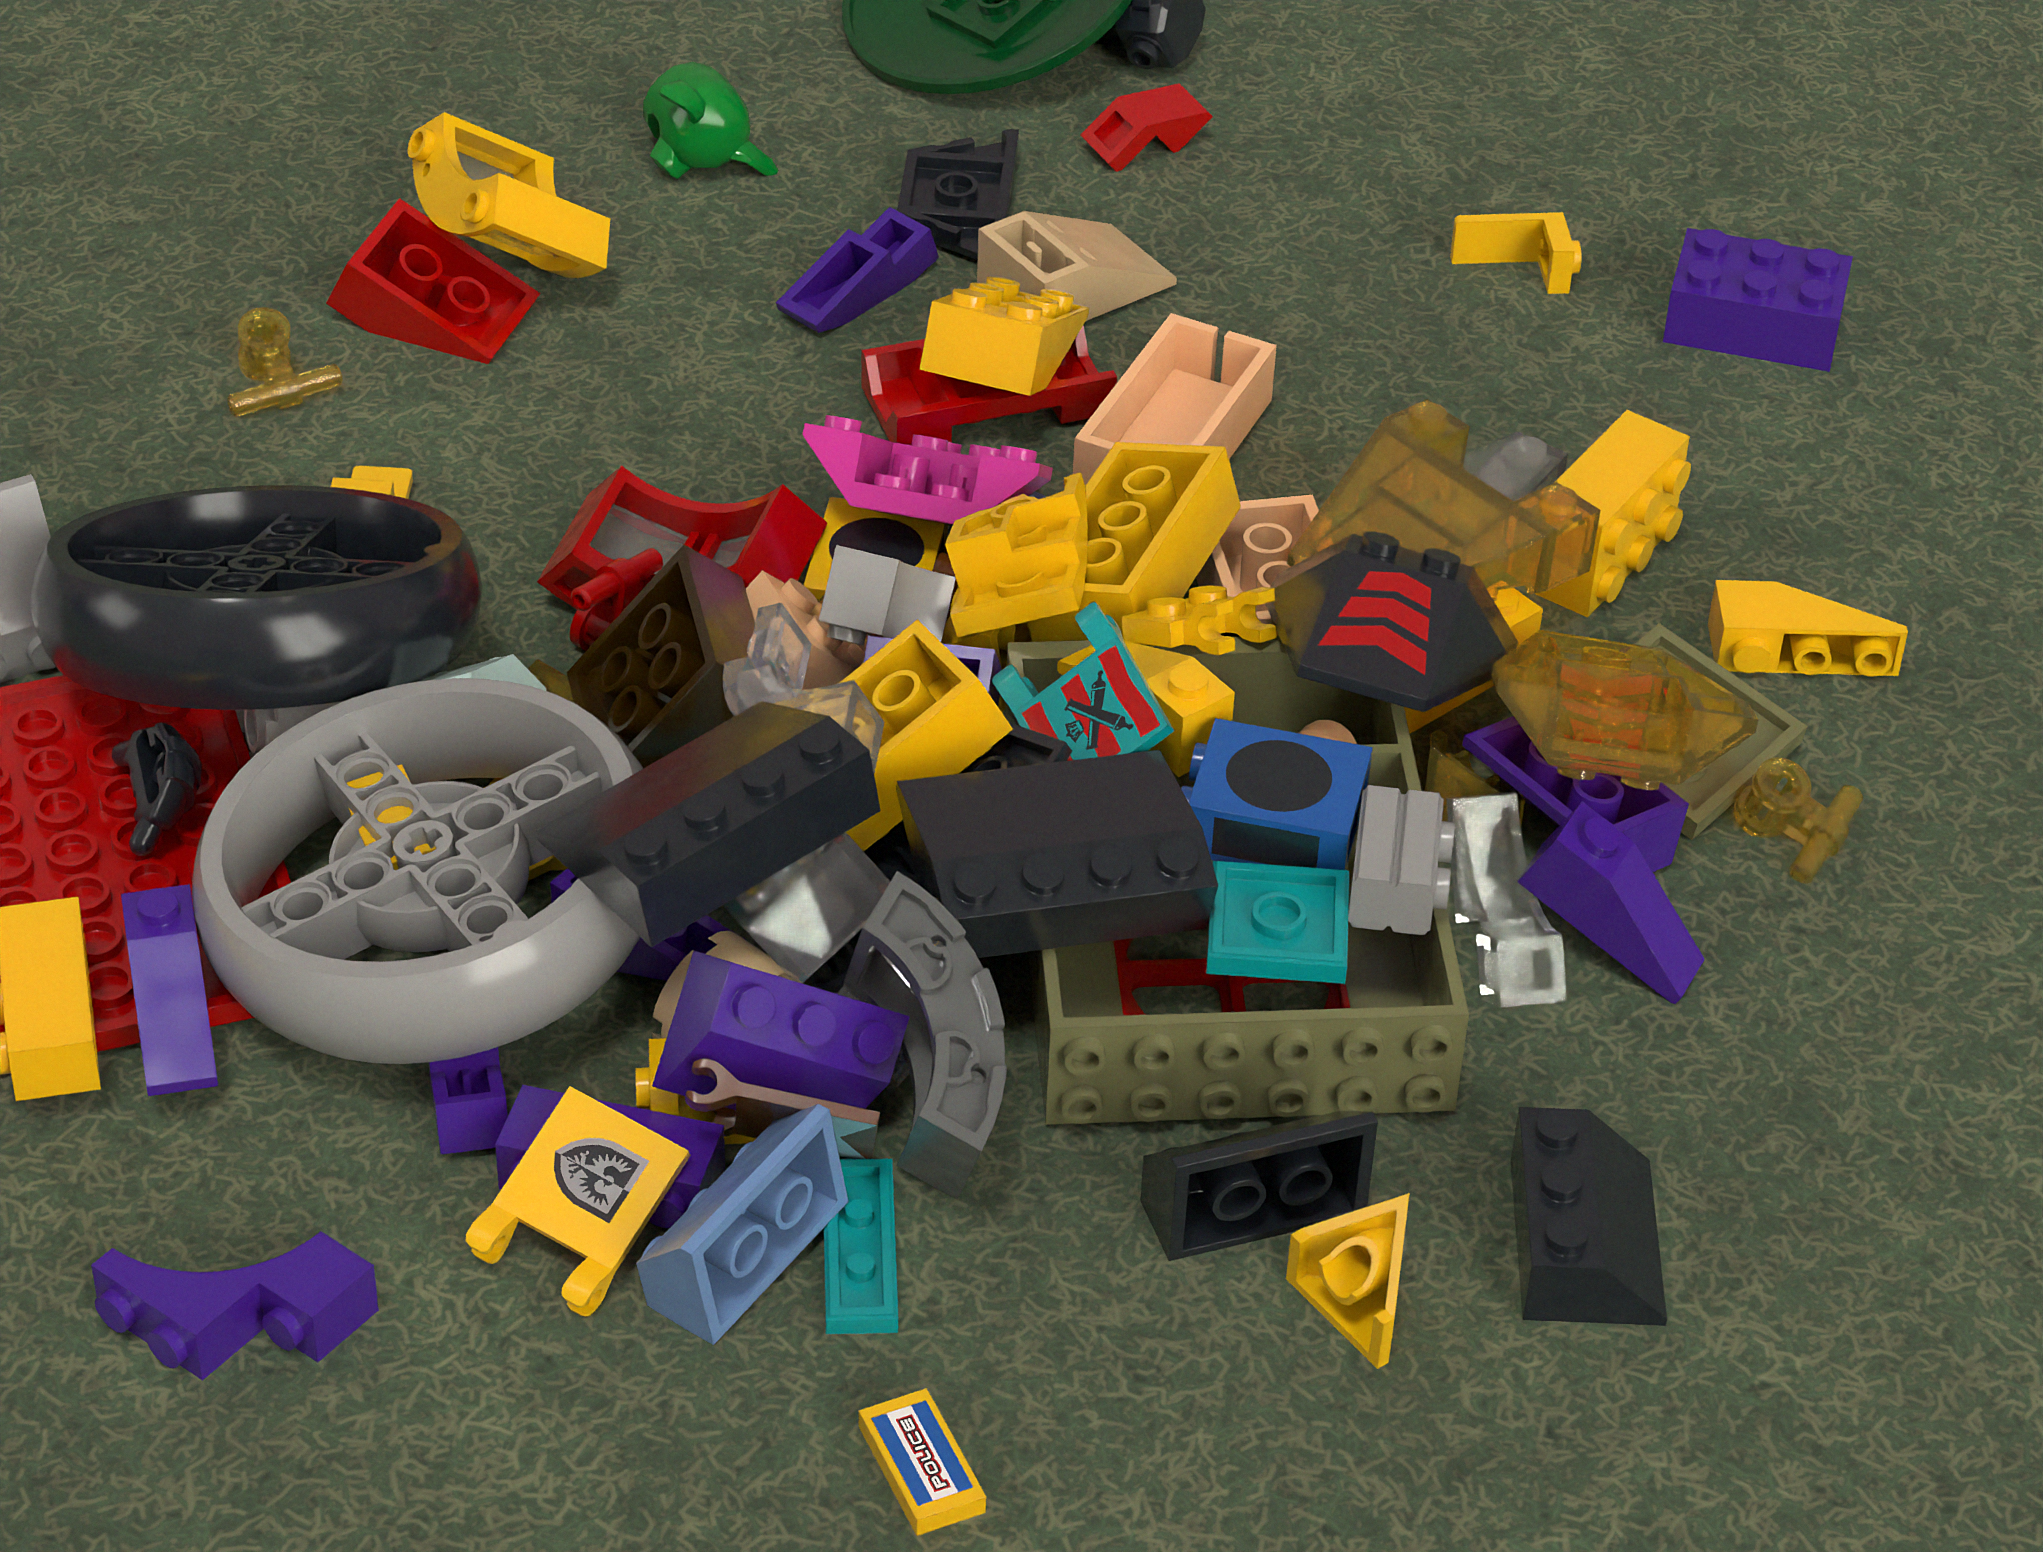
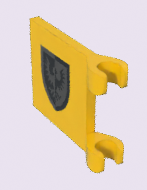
[465,1086,691,1317]

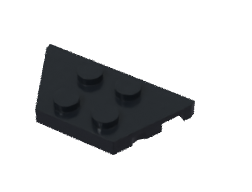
[897,129,1019,260]

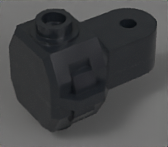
[1096,0,1206,69]

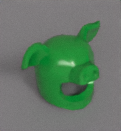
[643,62,779,179]

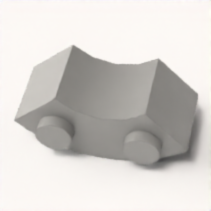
[819,545,956,646]

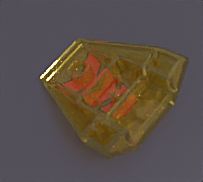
[1491,630,1758,790]

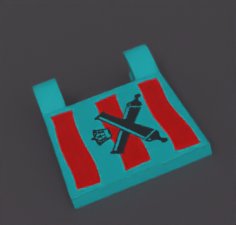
[992,602,1174,761]

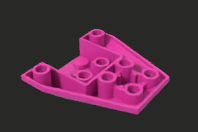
[803,415,1053,525]

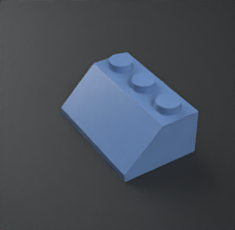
[636,1104,848,1345]

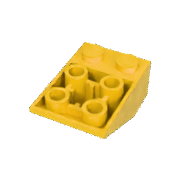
[920,277,1090,396]

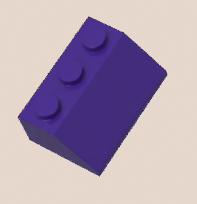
[1462,699,1689,872]
[652,951,910,1110]

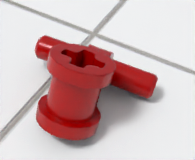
[570,548,663,651]

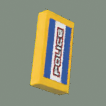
[858,1388,986,1536]

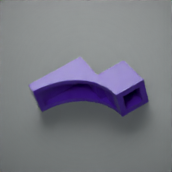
[91,1231,379,1380]

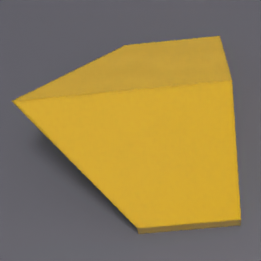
[1286,1193,1410,1369]

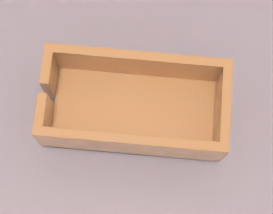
[1073,313,1277,486]

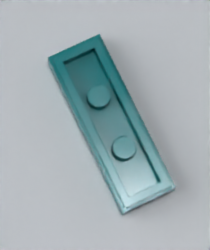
[824,1158,898,1334]

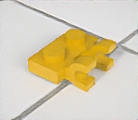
[1122,586,1277,655]

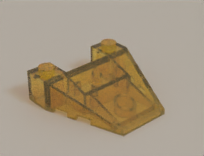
[1287,399,1601,601]

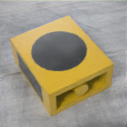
[804,497,948,604]

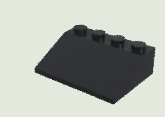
[536,701,881,947]
[896,750,1218,958]

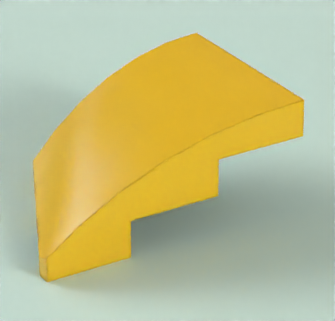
[945,472,1088,637]

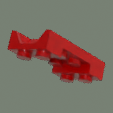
[861,324,1117,445]

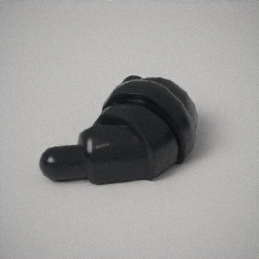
[112,722,202,857]

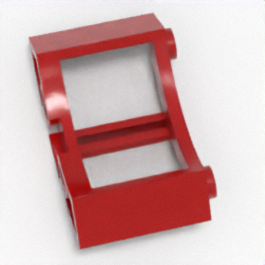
[537,465,828,610]

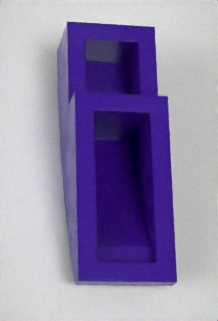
[776,207,939,333]
[428,1047,508,1154]

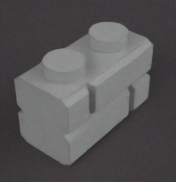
[1348,785,1455,935]

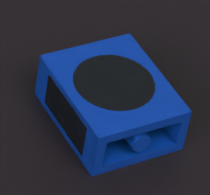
[1181,718,1373,870]

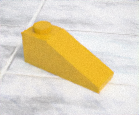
[1057,640,1235,777]

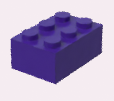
[1663,228,1853,372]

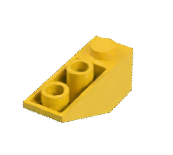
[1708,580,1908,677]

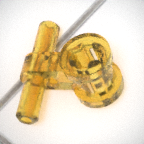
[227,307,343,417]
[1734,757,1863,884]

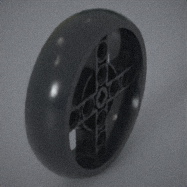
[30,485,483,710]

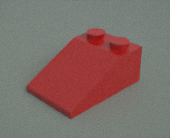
[326,198,541,364]

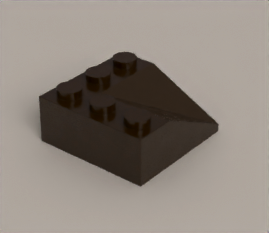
[567,544,776,769]

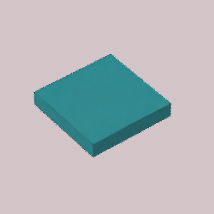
[1206,861,1349,984]

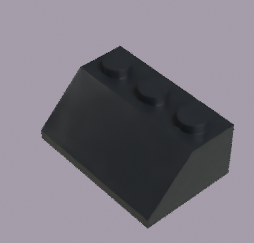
[1510,1107,1667,1326]
[1140,1111,1378,1261]

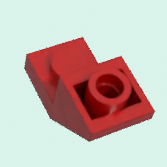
[1080,83,1213,172]

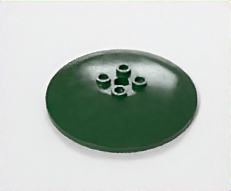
[842,0,1132,94]

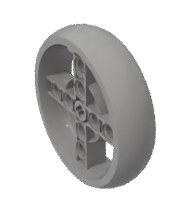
[192,678,643,1064]

